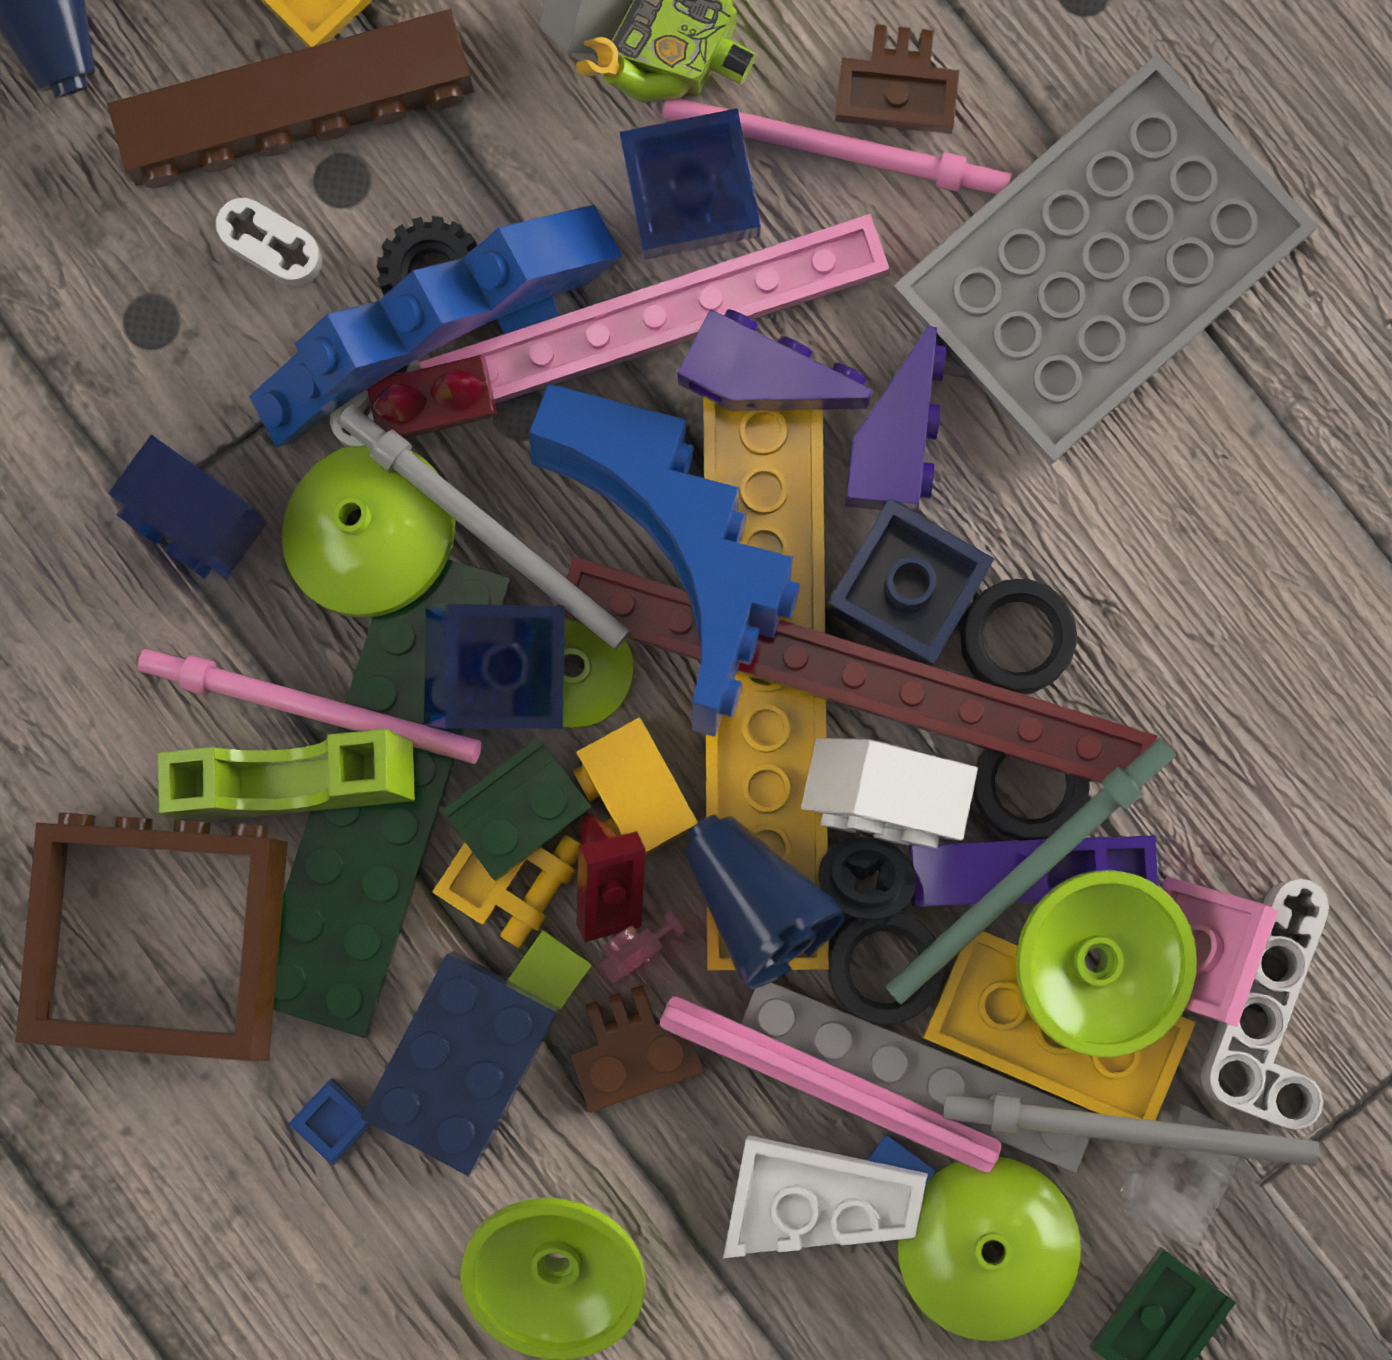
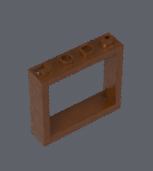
[15,812,288,1061]

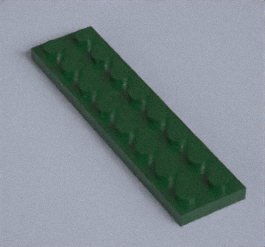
[273,559,512,1038]

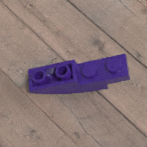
[909,835,1158,906]

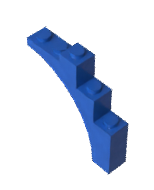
[249,205,622,448]
[529,384,800,737]

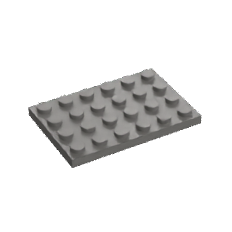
[892,54,1318,465]

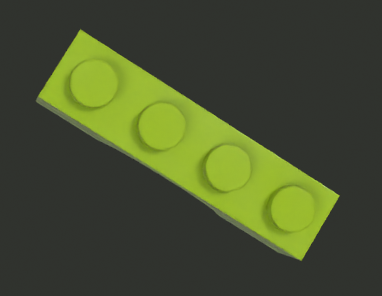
[158,729,415,822]

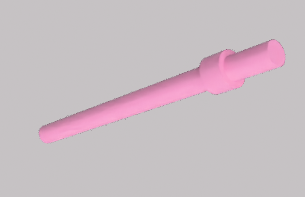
[662,98,1012,195]
[138,649,482,764]

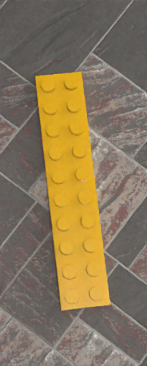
[703,397,829,971]

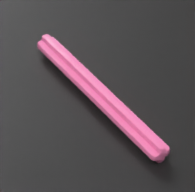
[660,995,1002,1173]

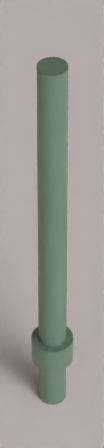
[885,737,1177,1004]

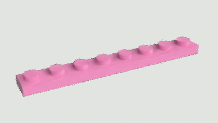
[419,214,889,404]

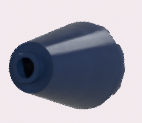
[0,0,95,99]
[685,815,845,989]

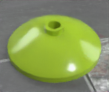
[282,445,456,618]
[1016,870,1197,1057]
[897,1156,1081,1341]
[460,1198,646,1360]

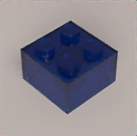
[619,108,761,260]
[108,434,268,580]
[424,604,565,729]

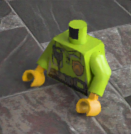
[576,0,757,102]

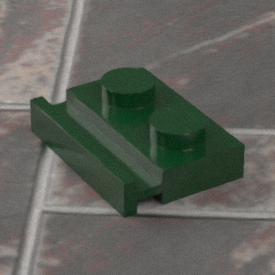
[441,737,592,881]
[1089,1247,1236,1360]

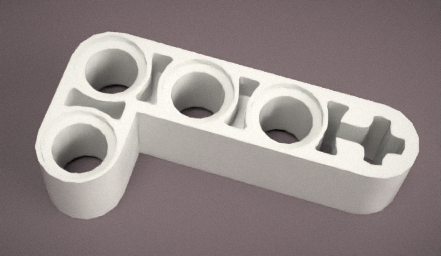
[1200,879,1329,1130]

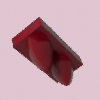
[367,355,498,439]
[576,813,646,942]

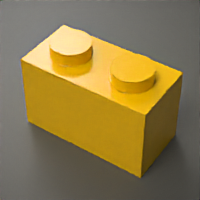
[572,717,698,856]

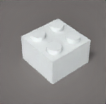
[801,738,978,848]

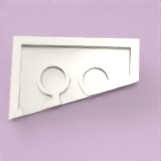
[723,1135,928,1258]

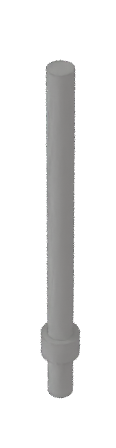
[337,404,631,650]
[943,1094,1319,1167]

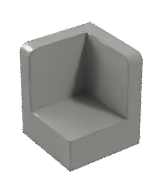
[540,0,631,53]

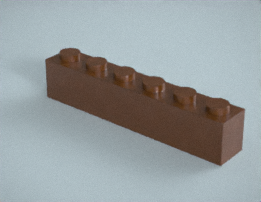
[107,8,474,188]

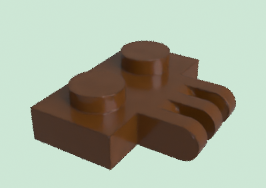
[835,24,960,134]
[570,985,704,1113]

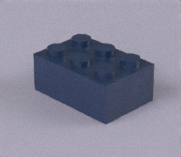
[360,951,560,1177]

